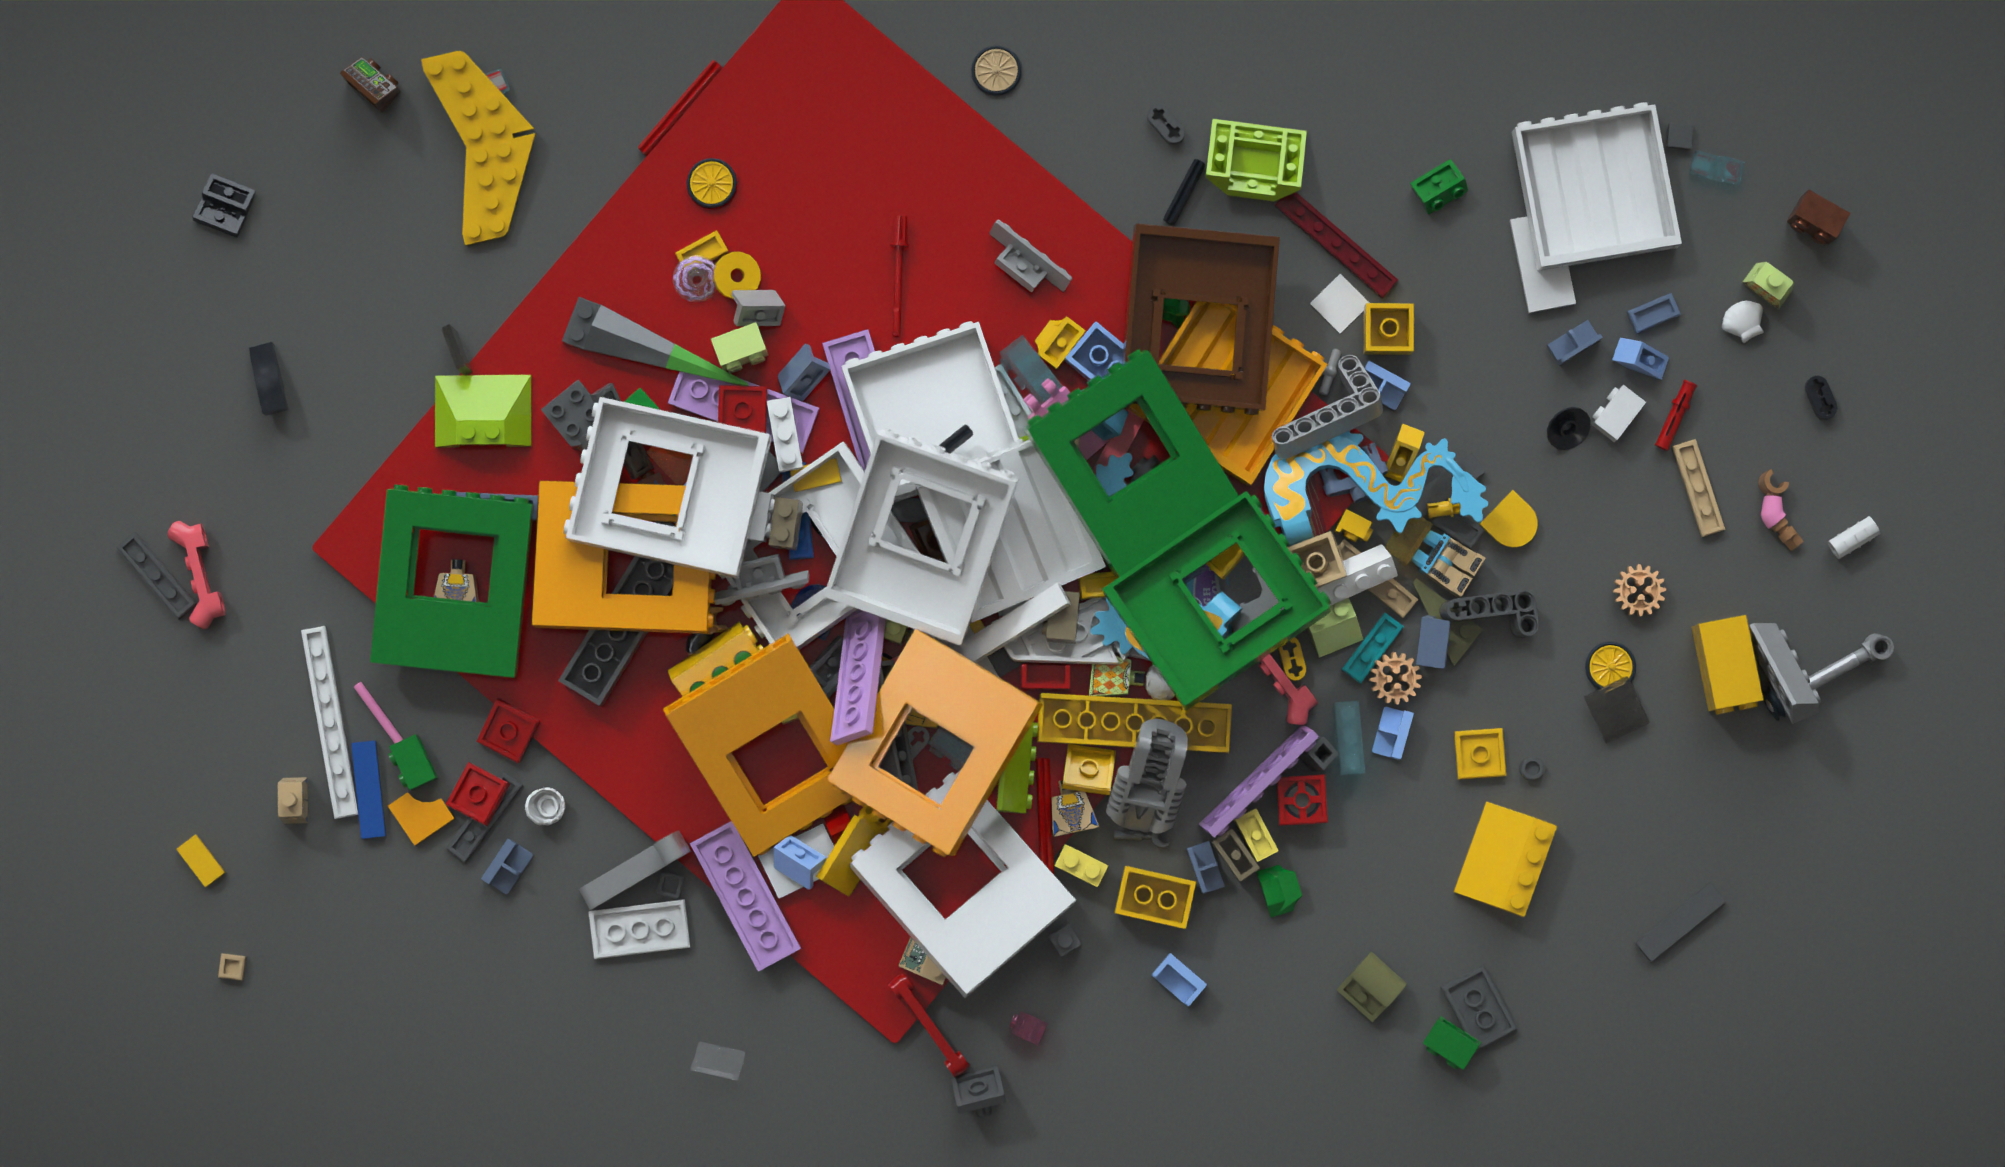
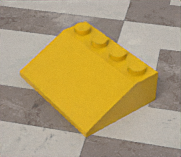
[1454,801,1557,917]

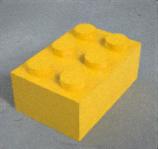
[1114,866,1196,929]

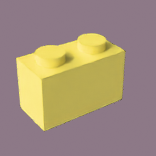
[1054,844,1108,887]

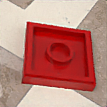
[718,385,768,433]
[476,698,540,763]
[446,762,510,827]

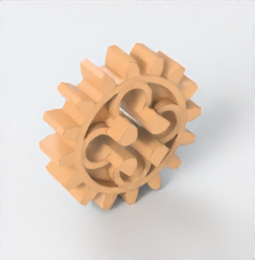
[1613,564,1666,617]
[1369,652,1422,704]

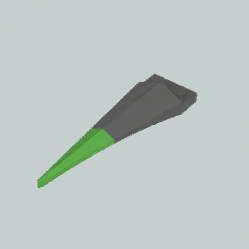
[562,297,749,386]

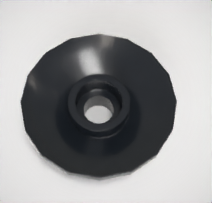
[1547,407,1591,450]

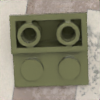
[1337,952,1407,1022]

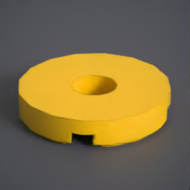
[713,252,761,299]

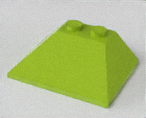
[1206,119,1307,201]
[435,375,531,448]

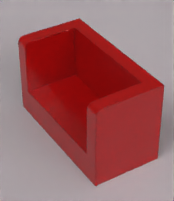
[1021,664,1070,690]

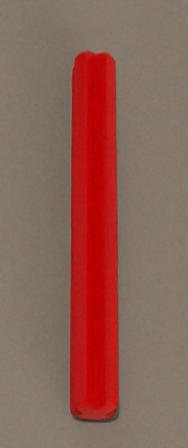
[638,60,722,156]
[1036,758,1054,875]

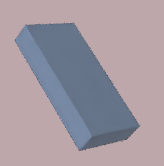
[1627,293,1681,334]

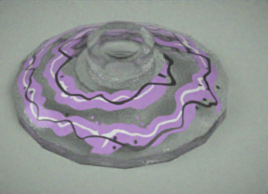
[672,255,717,303]

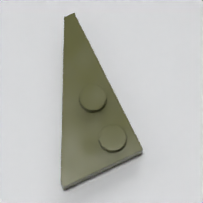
[1413,578,1483,666]

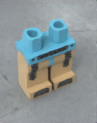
[1410,530,1485,598]

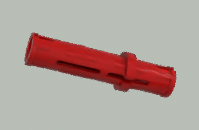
[1655,380,1698,451]

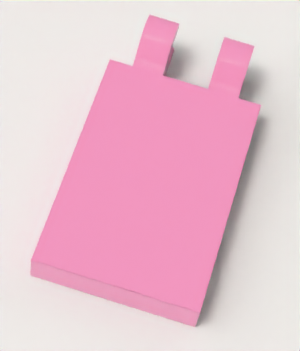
[1023,378,1109,460]

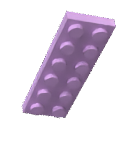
[822,329,875,471]
[668,371,819,454]
[830,609,886,745]
[1199,725,1319,837]
[690,821,801,972]

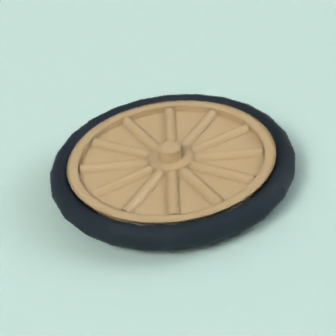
[971,46,1022,95]

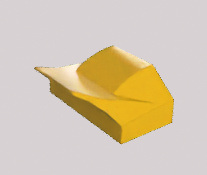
[1035,316,1086,369]

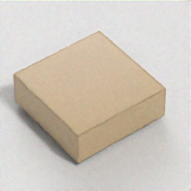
[218,953,247,981]

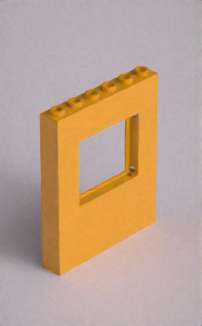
[532,481,716,634]
[827,629,1043,857]
[663,633,853,857]

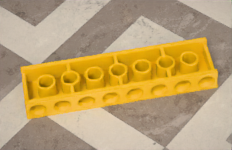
[1037,693,1232,753]

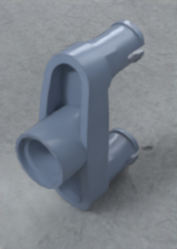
[1319,443,1389,503]

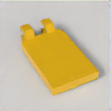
[816,804,893,897]

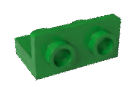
[1410,159,1468,214]

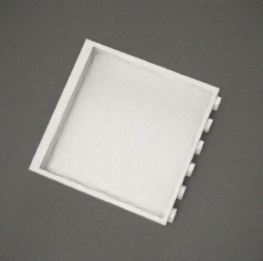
[841,321,1019,503]

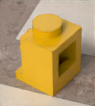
[1334,509,1373,542]

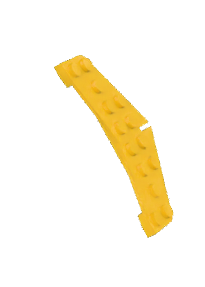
[421,51,536,246]

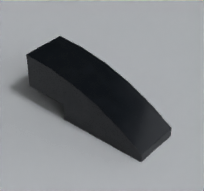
[249,342,289,416]

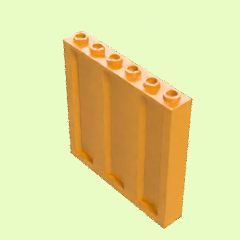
[1128,301,1328,487]

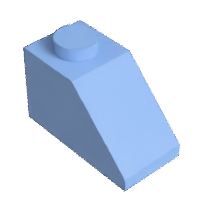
[1613,338,1669,380]

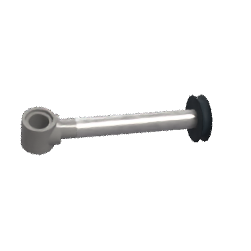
[1761,633,1894,721]

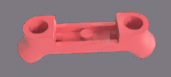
[167,521,226,630]
[1259,654,1318,726]

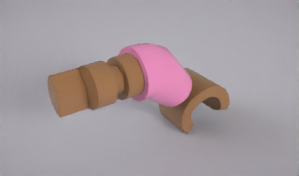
[1758,469,1804,551]

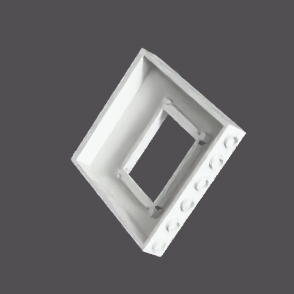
[564,397,772,579]
[824,428,1019,645]
[719,442,921,650]
[850,770,1076,998]

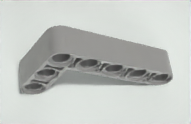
[1272,355,1383,459]
[578,830,691,910]

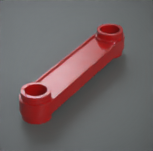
[888,973,970,1078]

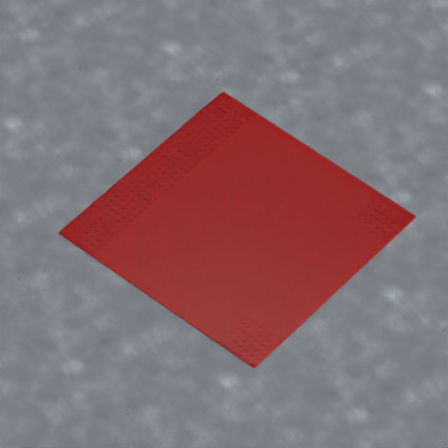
[312,0,1388,1043]

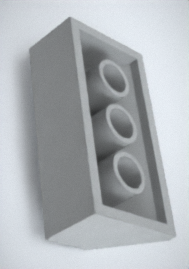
[1749,623,1821,724]

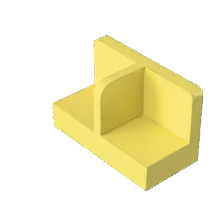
[1234,808,1278,862]

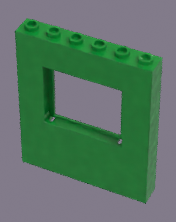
[1023,349,1239,577]
[370,484,534,678]
[1102,491,1331,711]

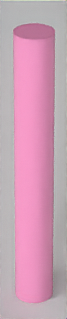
[354,682,404,743]

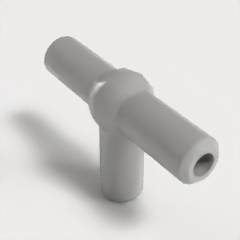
[1319,349,1342,396]

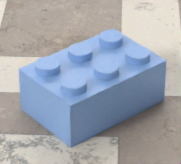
[1065,321,1124,381]

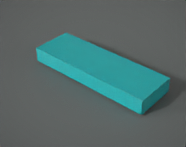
[1341,612,1404,684]

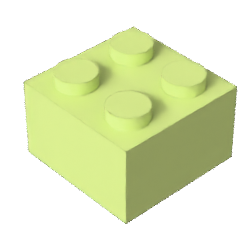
[711,322,768,373]

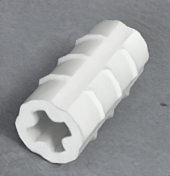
[1828,516,1880,559]

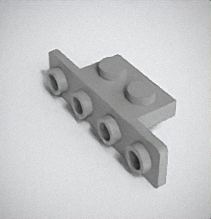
[989,220,1072,293]
[714,554,809,606]

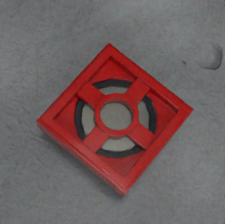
[1277,775,1328,826]

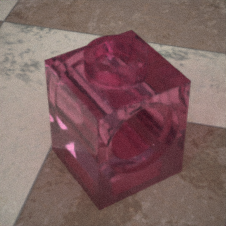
[1009,1011,1048,1046]

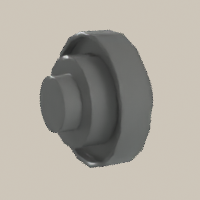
[1131,455,1160,482]

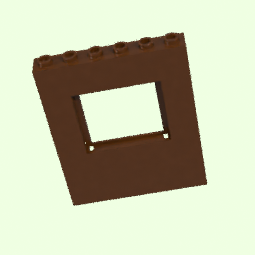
[1122,223,1280,415]

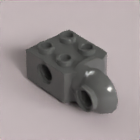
[541,380,595,452]

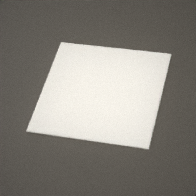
[1310,274,1369,333]

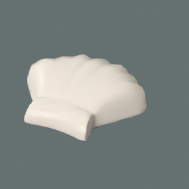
[1722,301,1764,344]

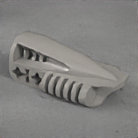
[1106,719,1188,833]

